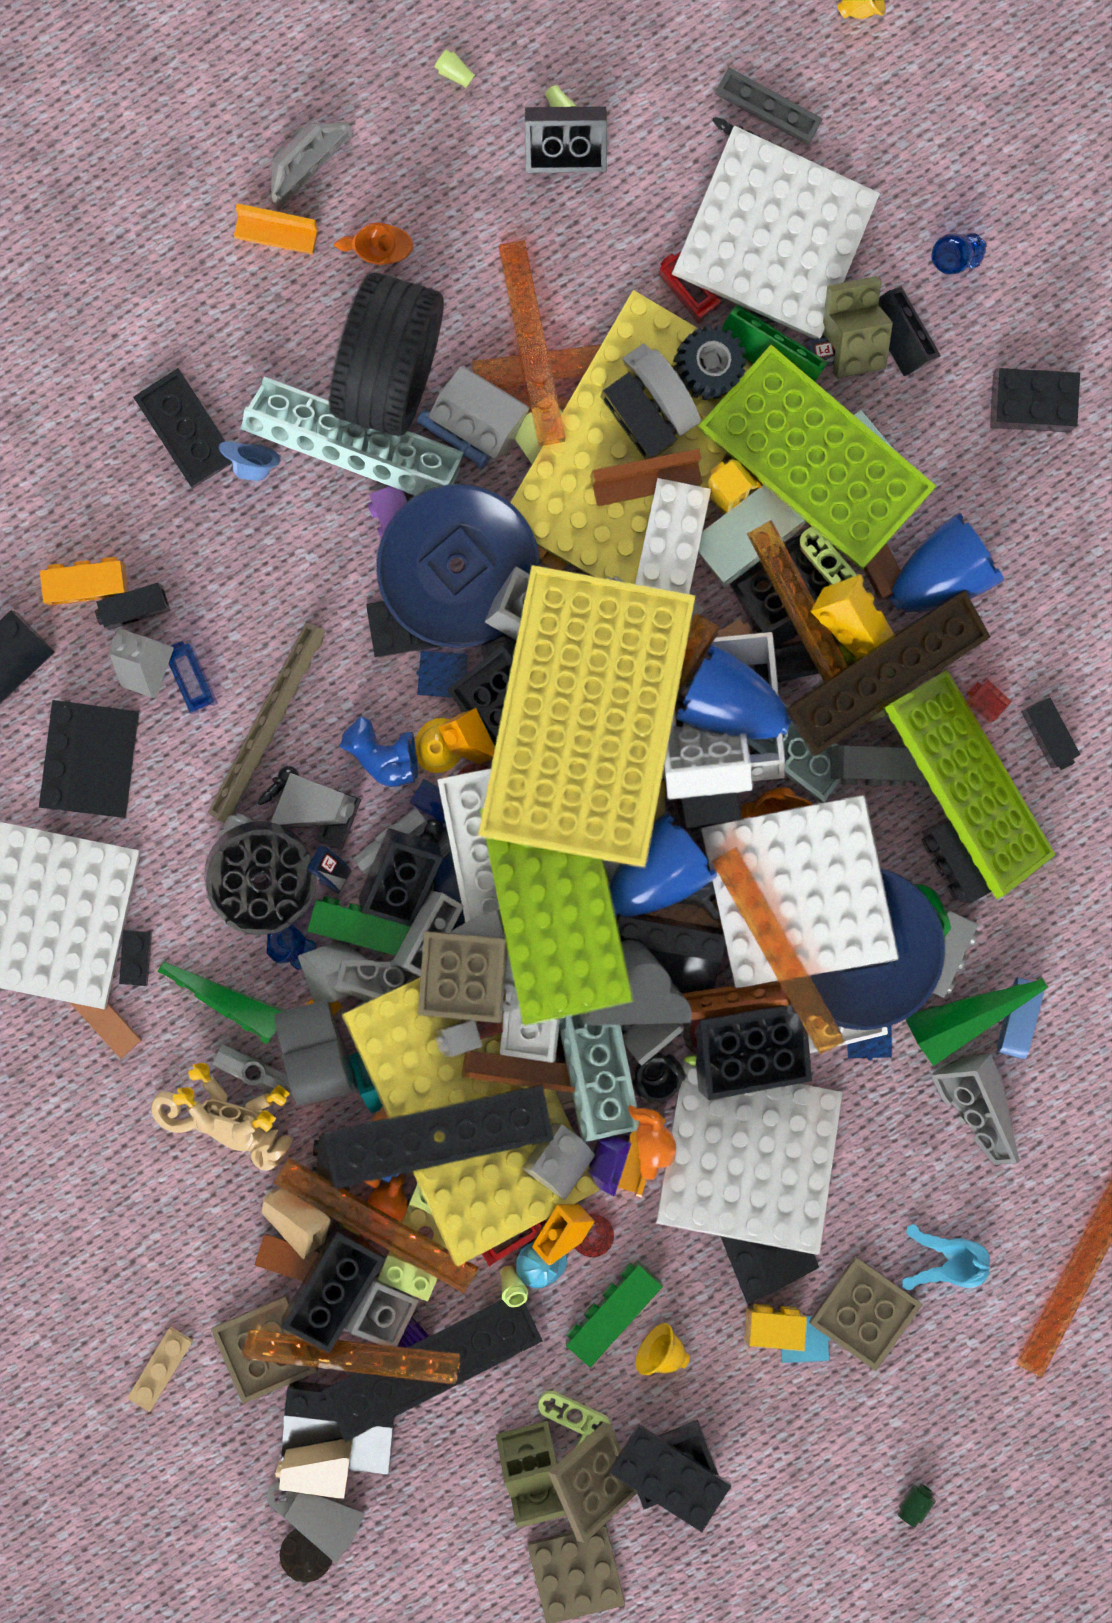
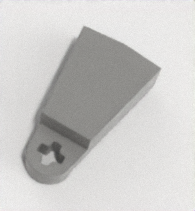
[449,909,519,1011]
[267,1482,365,1564]

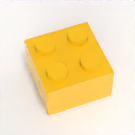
[744,1303,807,1351]

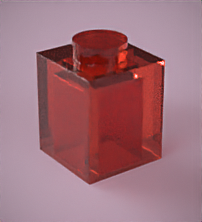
[966,680,1012,723]

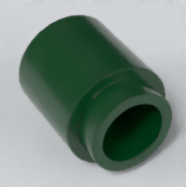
[898,1484,936,1527]

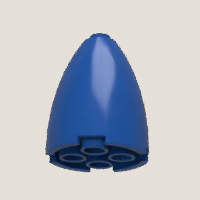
[889,513,1004,613]
[676,644,792,739]
[609,812,718,917]

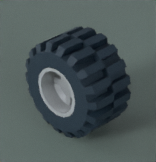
[673,325,747,400]

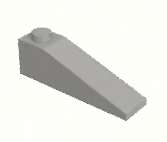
[335,960,419,1002]
[931,1054,1020,1165]

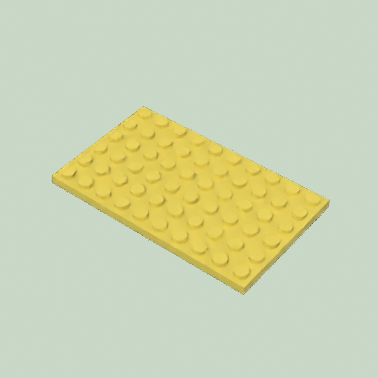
[510,290,753,584]
[478,565,695,867]
[342,977,600,1266]

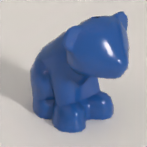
[339,717,418,787]

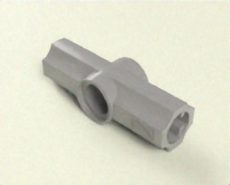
[353,808,428,876]
[212,1043,291,1093]

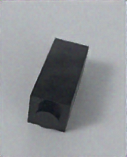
[95,583,171,630]
[1021,698,1081,770]

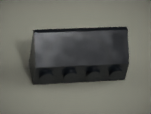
[0,610,55,704]
[281,1224,385,1354]

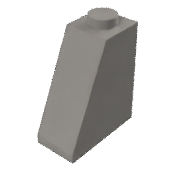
[271,773,356,829]

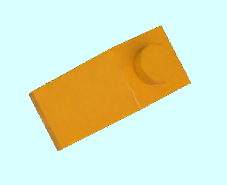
[438,708,495,764]
[532,1204,595,1265]

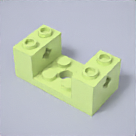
[377,1184,448,1301]

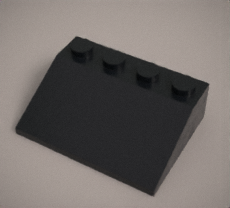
[729,534,845,648]
[447,639,517,748]
[39,700,139,818]
[617,913,726,994]
[696,1001,812,1100]
[720,1236,819,1303]
[281,1381,395,1475]

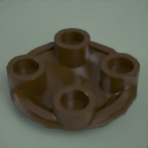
[279,1529,332,1583]

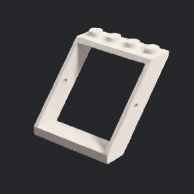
[671,632,785,781]

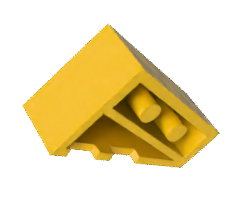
[707,460,763,515]
[811,574,894,660]

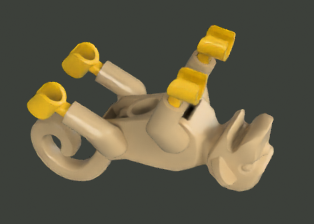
[151,1063,293,1171]

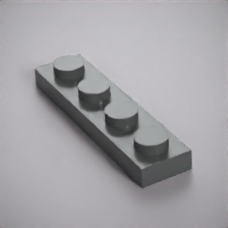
[715,67,823,145]

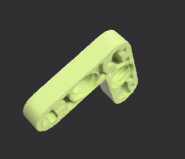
[800,526,857,585]
[538,1390,611,1448]

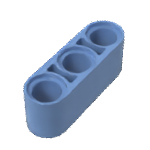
[997,977,1044,1059]

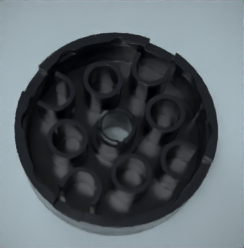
[204,821,316,935]

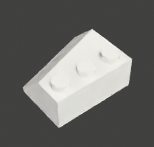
[664,723,752,799]

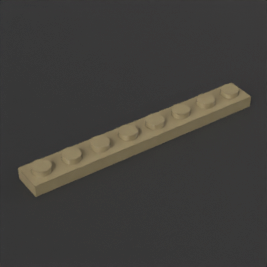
[208,622,325,823]

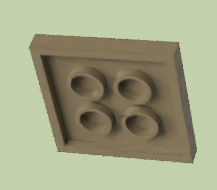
[418,931,507,1023]
[809,1256,923,1371]
[211,1295,318,1404]
[548,1423,637,1543]
[527,1523,625,1623]

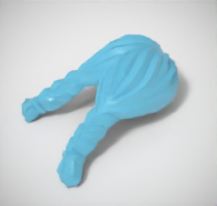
[902,1224,990,1290]

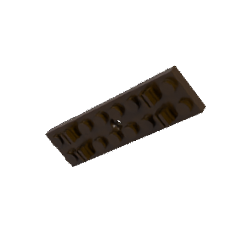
[785,590,991,756]

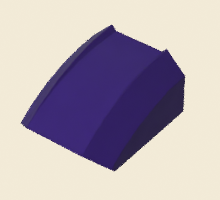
[588,1134,631,1196]

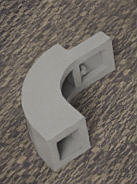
[622,343,701,437]

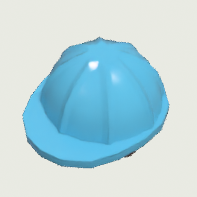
[515,1241,567,1288]

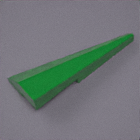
[157,962,287,1044]
[905,978,1048,1066]

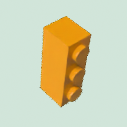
[40,557,129,606]

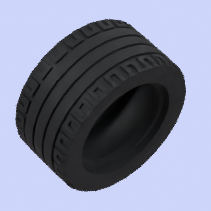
[329,272,444,437]

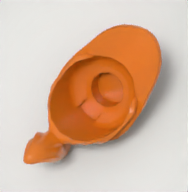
[334,222,413,265]
[739,787,813,820]
[628,1105,676,1180]
[364,1173,407,1240]

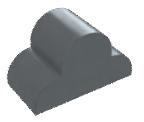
[579,940,692,1025]
[275,999,359,1106]

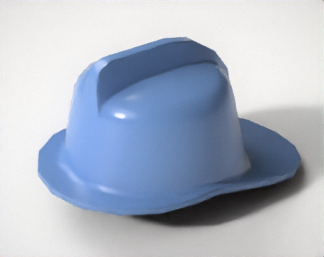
[219,442,281,481]

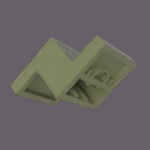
[823,276,893,379]
[495,1420,566,1528]

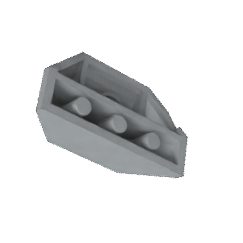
[271,122,353,210]

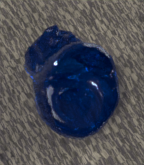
[931,233,987,275]
[266,924,317,970]

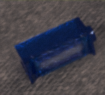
[168,641,218,715]

